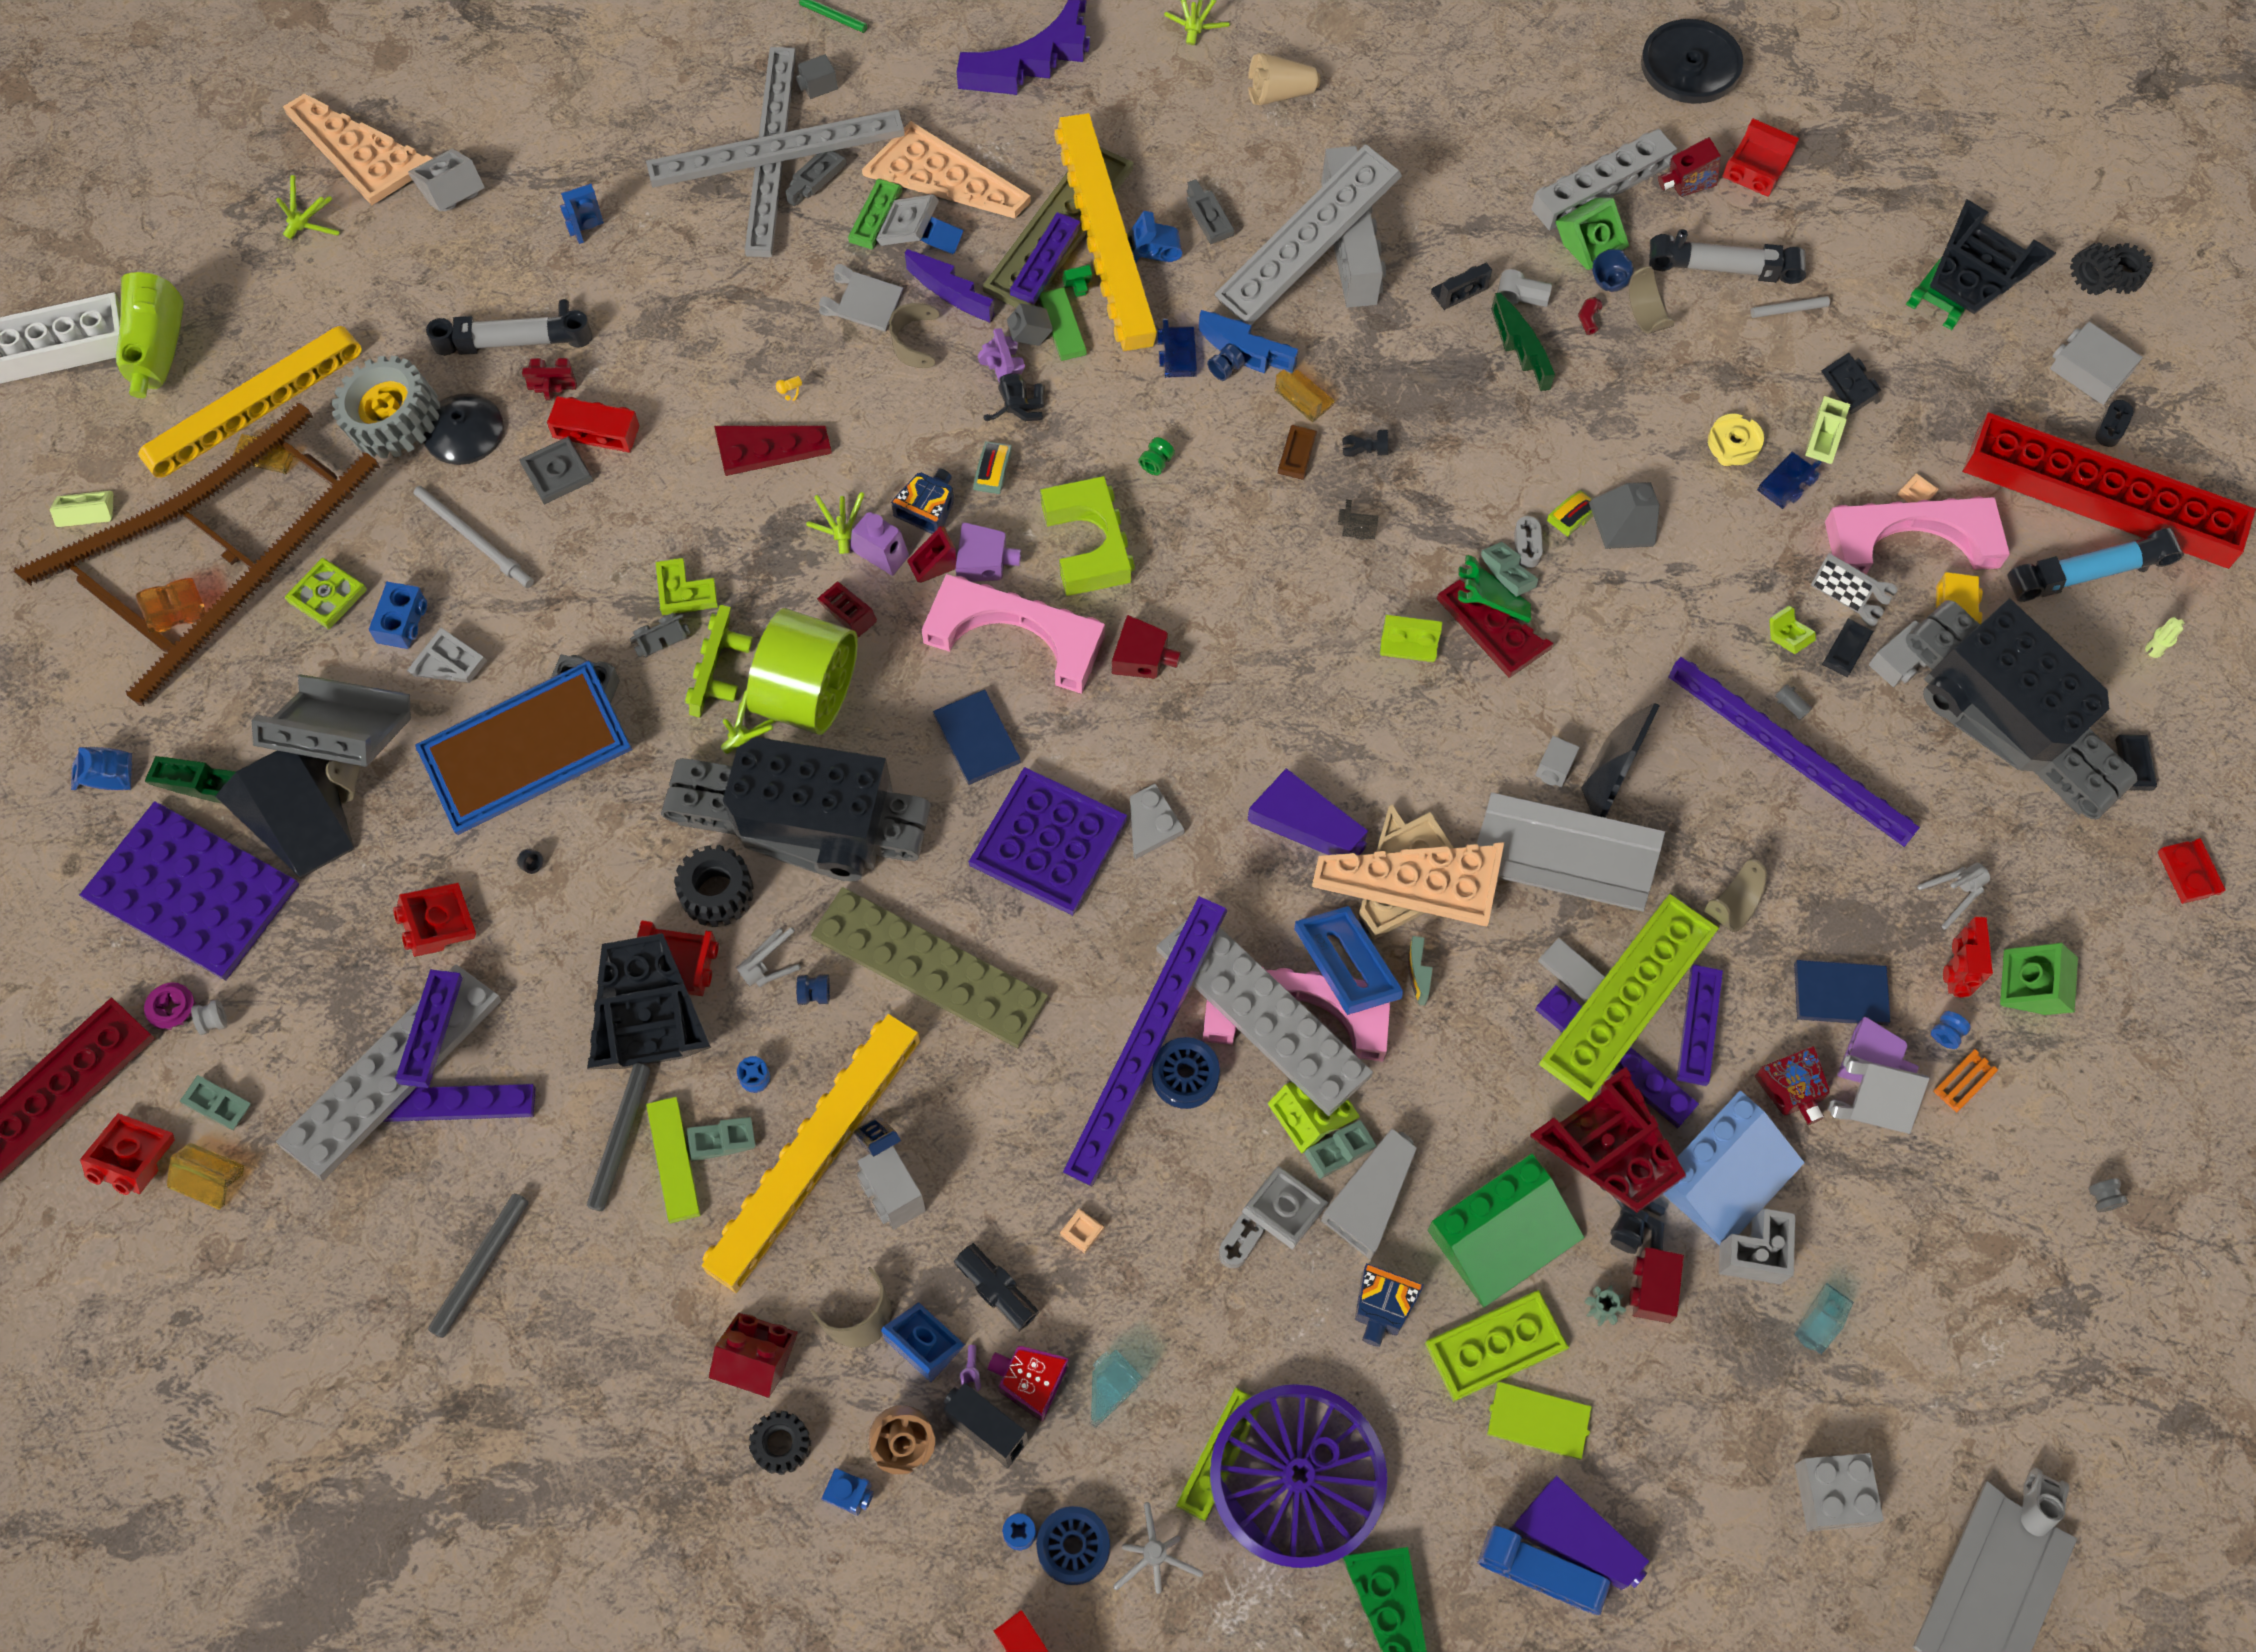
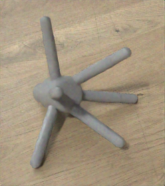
[1113,1502,1204,1594]

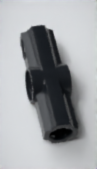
[954,1243,1039,1332]

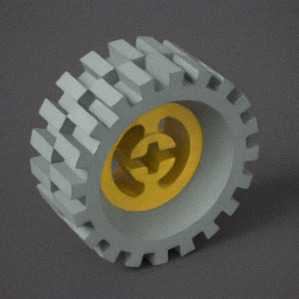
[332,355,440,458]

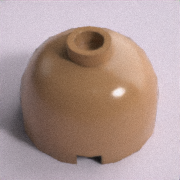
[868,1405,935,1474]

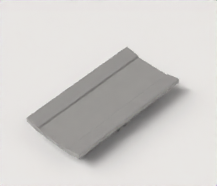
[1477,792,1665,912]
[1913,1481,2077,1652]

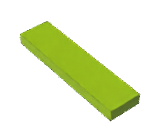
[646,1097,701,1224]
[1176,1387,1264,1522]

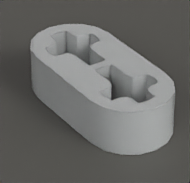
[1514,516,1543,568]
[1219,1213,1264,1268]

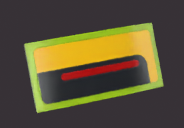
[1547,490,1593,537]

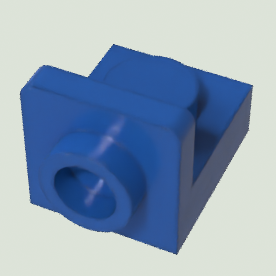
[821,1468,874,1516]

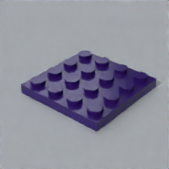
[968,767,1127,916]

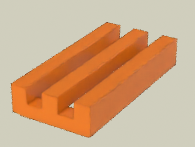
[1933,1049,1998,1113]

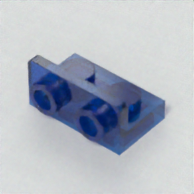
[1157,319,1197,378]
[1757,451,1822,509]

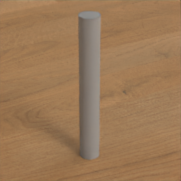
[1750,296,1830,318]

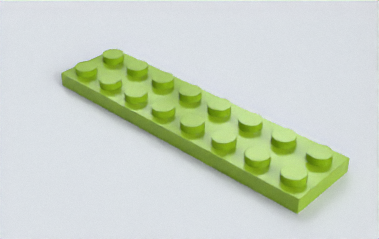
[1539,894,1719,1102]

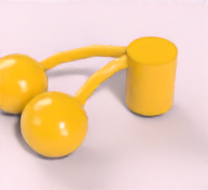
[776,376,802,401]

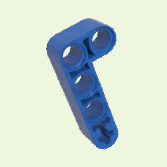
[1477,1526,1611,1615]

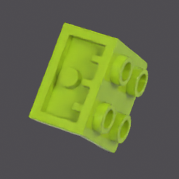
[1267,1082,1360,1154]

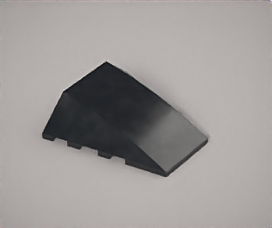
[1930,199,2056,315]
[1581,703,1660,818]
[215,750,355,878]
[587,933,711,1070]

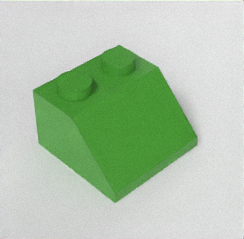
[1555,198,1629,270]
[2000,943,2078,1015]

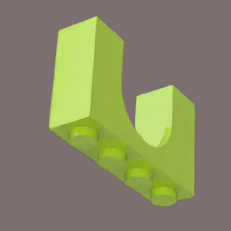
[1040,476,1135,596]

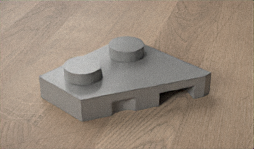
[407,628,487,683]
[1130,784,1184,859]

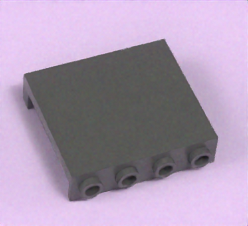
[251,674,411,767]

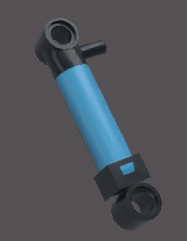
[2007,528,2184,602]

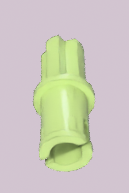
[2145,617,2185,658]

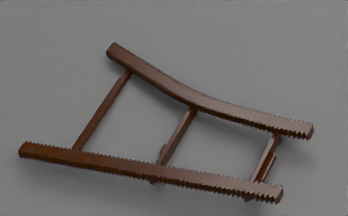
[14,402,380,707]

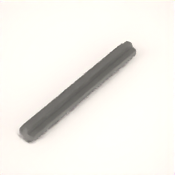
[587,1063,650,1211]
[428,1193,528,1338]

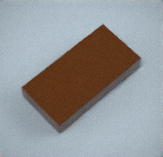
[1277,425,1317,480]

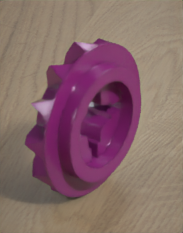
[144,982,196,1030]

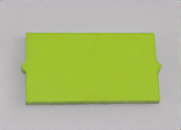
[1487,1382,1591,1460]

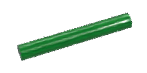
[799,0,868,33]

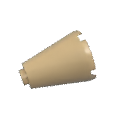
[1248,53,1320,105]

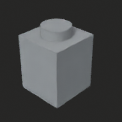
[1535,736,1580,787]

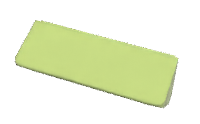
[49,490,114,527]

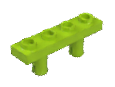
[685,605,753,718]

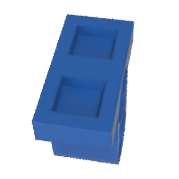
[1127,211,1183,263]

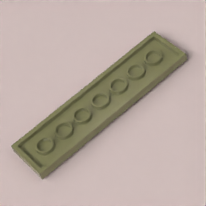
[983,147,1133,308]
[811,887,1048,1049]

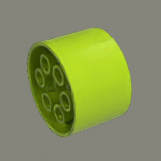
[746,608,858,735]

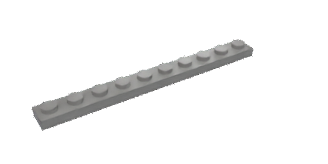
[745,47,796,257]
[646,110,905,188]

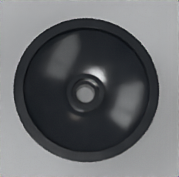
[423,393,504,465]

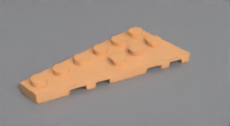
[283,94,433,205]
[862,121,1031,219]
[1312,842,1504,927]

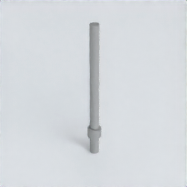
[413,486,534,588]

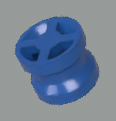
[1931,1011,1971,1049]
[737,1056,770,1093]
[1002,1513,1036,1551]

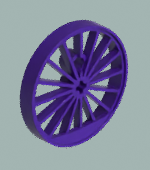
[1210,1384,1387,1568]

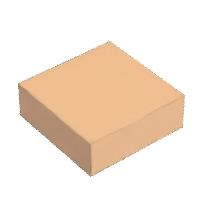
[1898,473,1939,503]
[1060,1208,1104,1254]

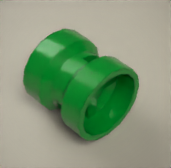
[1138,437,1175,476]

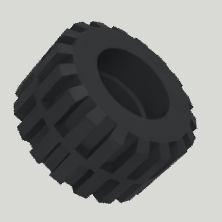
[674,845,754,927]

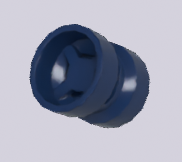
[1207,344,1245,381]
[796,974,830,1005]

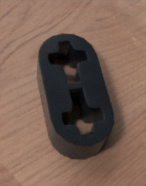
[2095,400,2134,447]

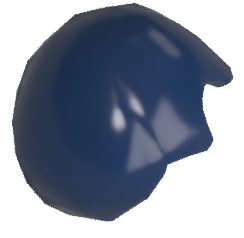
[1592,249,1634,292]

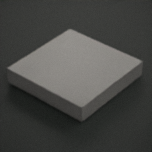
[876,194,939,246]
[1242,1166,1329,1250]

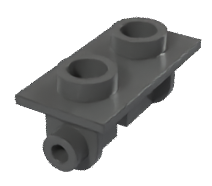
[630,613,691,658]

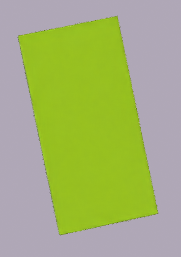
[1425,1290,1569,1402]

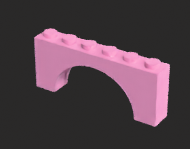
[1825,496,2010,574]
[922,574,1105,694]
[1202,967,1390,1061]

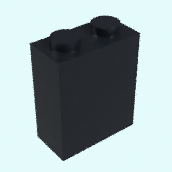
[944,1382,1028,1469]

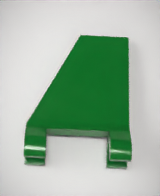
[1906,257,1964,331]
[1458,555,1531,623]

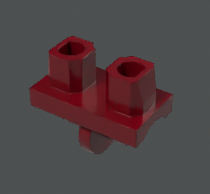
[522,358,577,401]

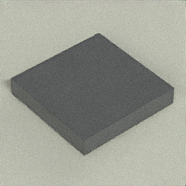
[519,436,593,505]

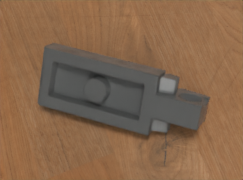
[785,151,847,207]
[1186,179,1234,245]

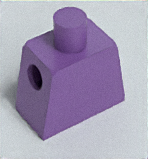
[850,512,909,576]
[956,523,1021,582]
[1837,1017,1918,1083]

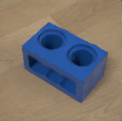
[369,581,427,649]

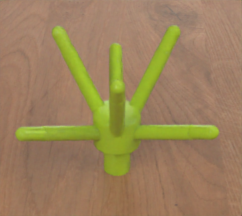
[1164,0,1230,45]
[276,175,340,240]
[806,492,864,554]
[720,690,777,754]

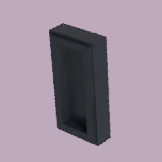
[1822,618,1874,678]
[2115,735,2157,791]

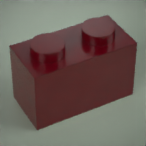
[1629,1247,1684,1324]

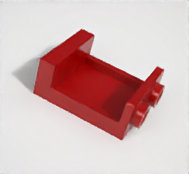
[1722,118,1799,197]
[637,920,719,997]

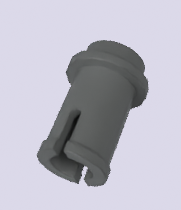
[1775,684,1813,721]

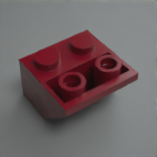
[709,1312,798,1398]

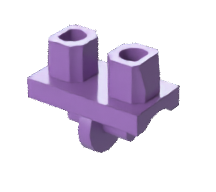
[978,328,1025,384]

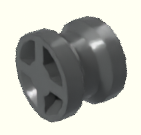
[2088,1178,2129,1212]

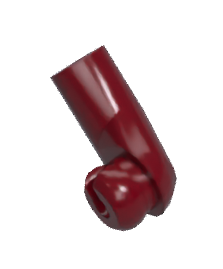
[1578,297,1603,335]

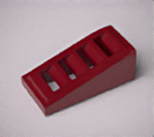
[817,581,877,638]

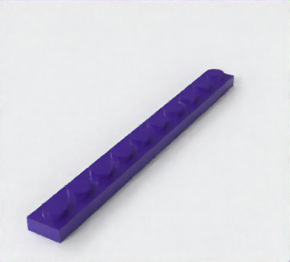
[1668,657,1920,847]
[1063,896,1227,1187]

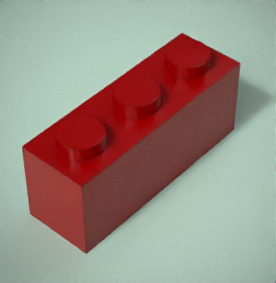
[547,396,640,453]

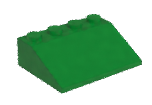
[1427,1153,1584,1308]

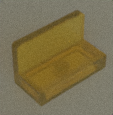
[1274,369,1334,423]
[167,1143,245,1210]

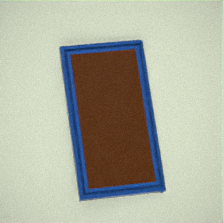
[415,660,633,835]

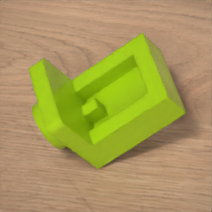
[1769,606,1816,654]

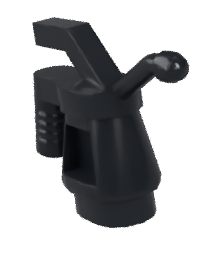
[983,374,1045,422]
[1600,1187,1666,1254]

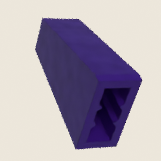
[1247,768,1368,855]
[1509,1475,1649,1590]

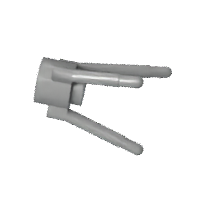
[1917,863,1990,930]
[736,928,801,988]

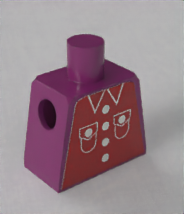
[987,1346,1069,1422]

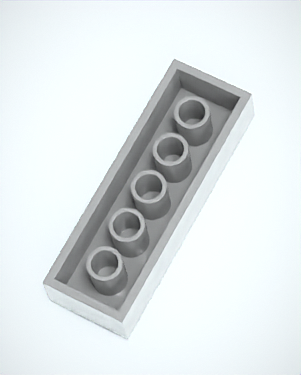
[1321,146,1386,308]

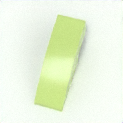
[1805,396,1850,464]

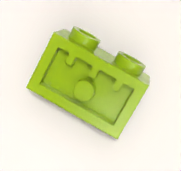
[1380,615,1442,662]

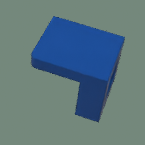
[920,216,964,254]

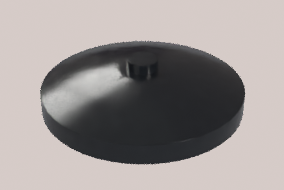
[1641,19,1744,104]

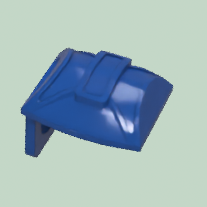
[71,747,132,790]

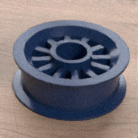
[1152,1037,1220,1109]
[1036,1506,1110,1585]

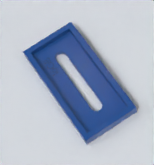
[1294,906,1403,1015]

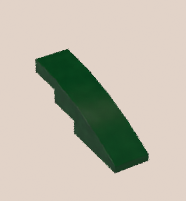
[1491,292,1555,391]
[145,756,236,804]

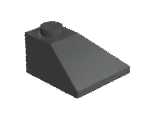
[1589,482,1660,549]

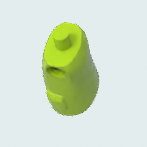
[115,272,184,398]

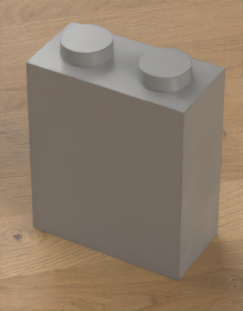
[2050,322,2143,405]

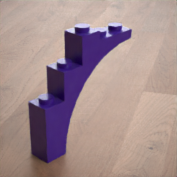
[956,0,1090,95]

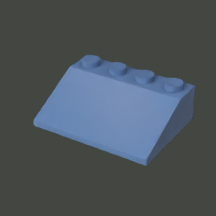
[1663,1090,1804,1245]

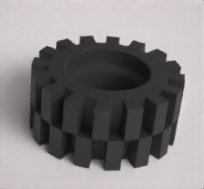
[2070,243,2123,295]
[2109,243,2153,294]
[749,1411,811,1475]

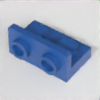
[560,184,604,244]

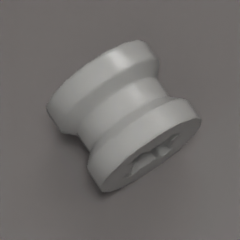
[191,999,227,1035]

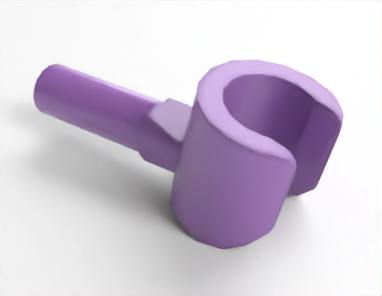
[960,1345,981,1391]

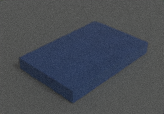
[933,689,1021,785]
[1794,960,1891,1026]

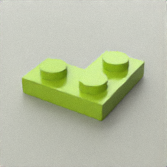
[655,558,718,615]

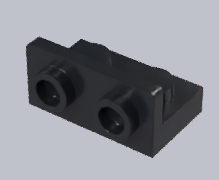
[1431,262,1492,310]
[1821,353,1881,415]

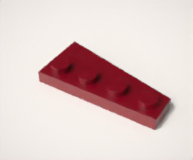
[714,426,832,476]
[1437,579,1554,678]

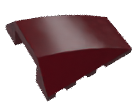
[1530,1067,1686,1213]

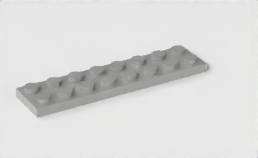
[1214,144,1402,325]
[1156,920,1373,1116]
[276,964,501,1181]

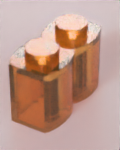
[135,578,205,632]

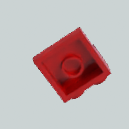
[393,882,476,957]
[1943,917,1993,998]
[80,1113,175,1195]

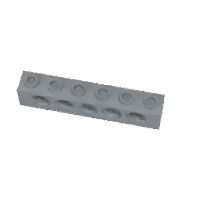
[1531,128,1677,231]

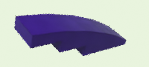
[905,249,995,323]

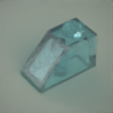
[1794,1283,1854,1355]
[1091,1350,1143,1429]

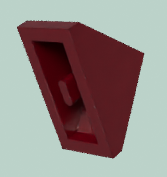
[907,526,957,583]

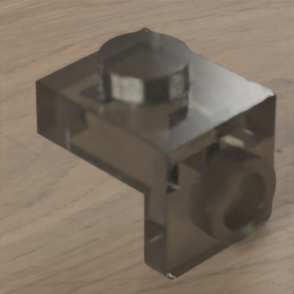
[1338,499,1378,540]

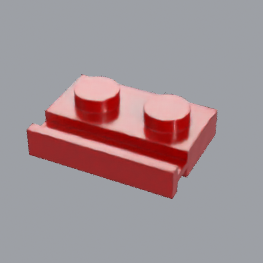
[2157,838,2226,904]

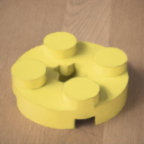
[1708,414,1764,466]

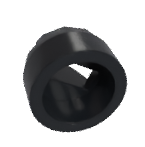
[517,848,544,874]

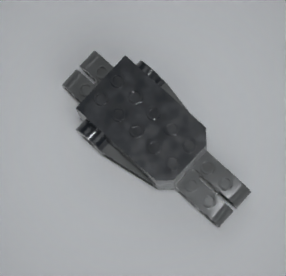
[1906,598,2137,820]
[661,737,931,882]

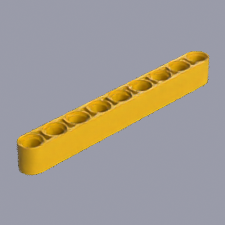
[138,326,362,478]

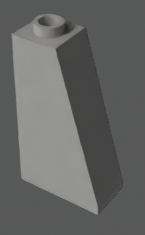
[1321,1129,1417,1260]

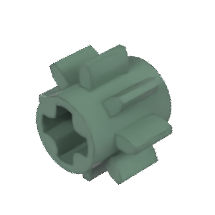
[1584,1285,1626,1326]

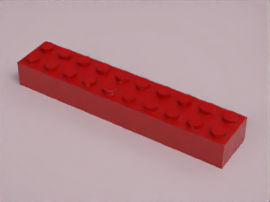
[1962,412,2256,569]

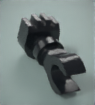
[1342,429,1388,457]

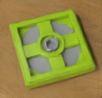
[284,557,367,630]

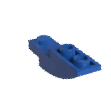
[1199,310,1298,373]

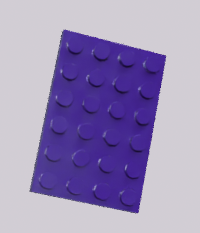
[79,801,299,981]

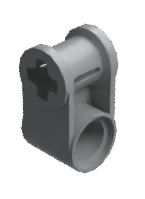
[2021,1468,2069,1537]

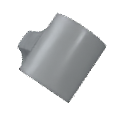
[1497,269,1552,307]

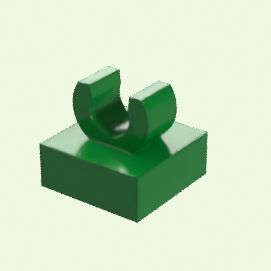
[1062,265,1092,298]

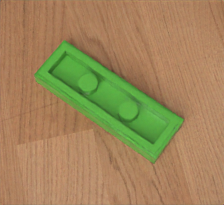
[848,178,902,250]
[1039,287,1086,361]

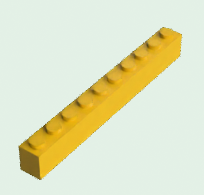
[1054,113,1157,352]
[701,1014,920,1294]

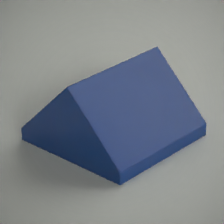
[881,1302,965,1383]

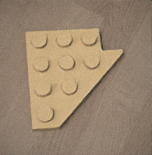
[1359,805,1453,939]

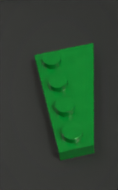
[1342,1547,1427,1652]

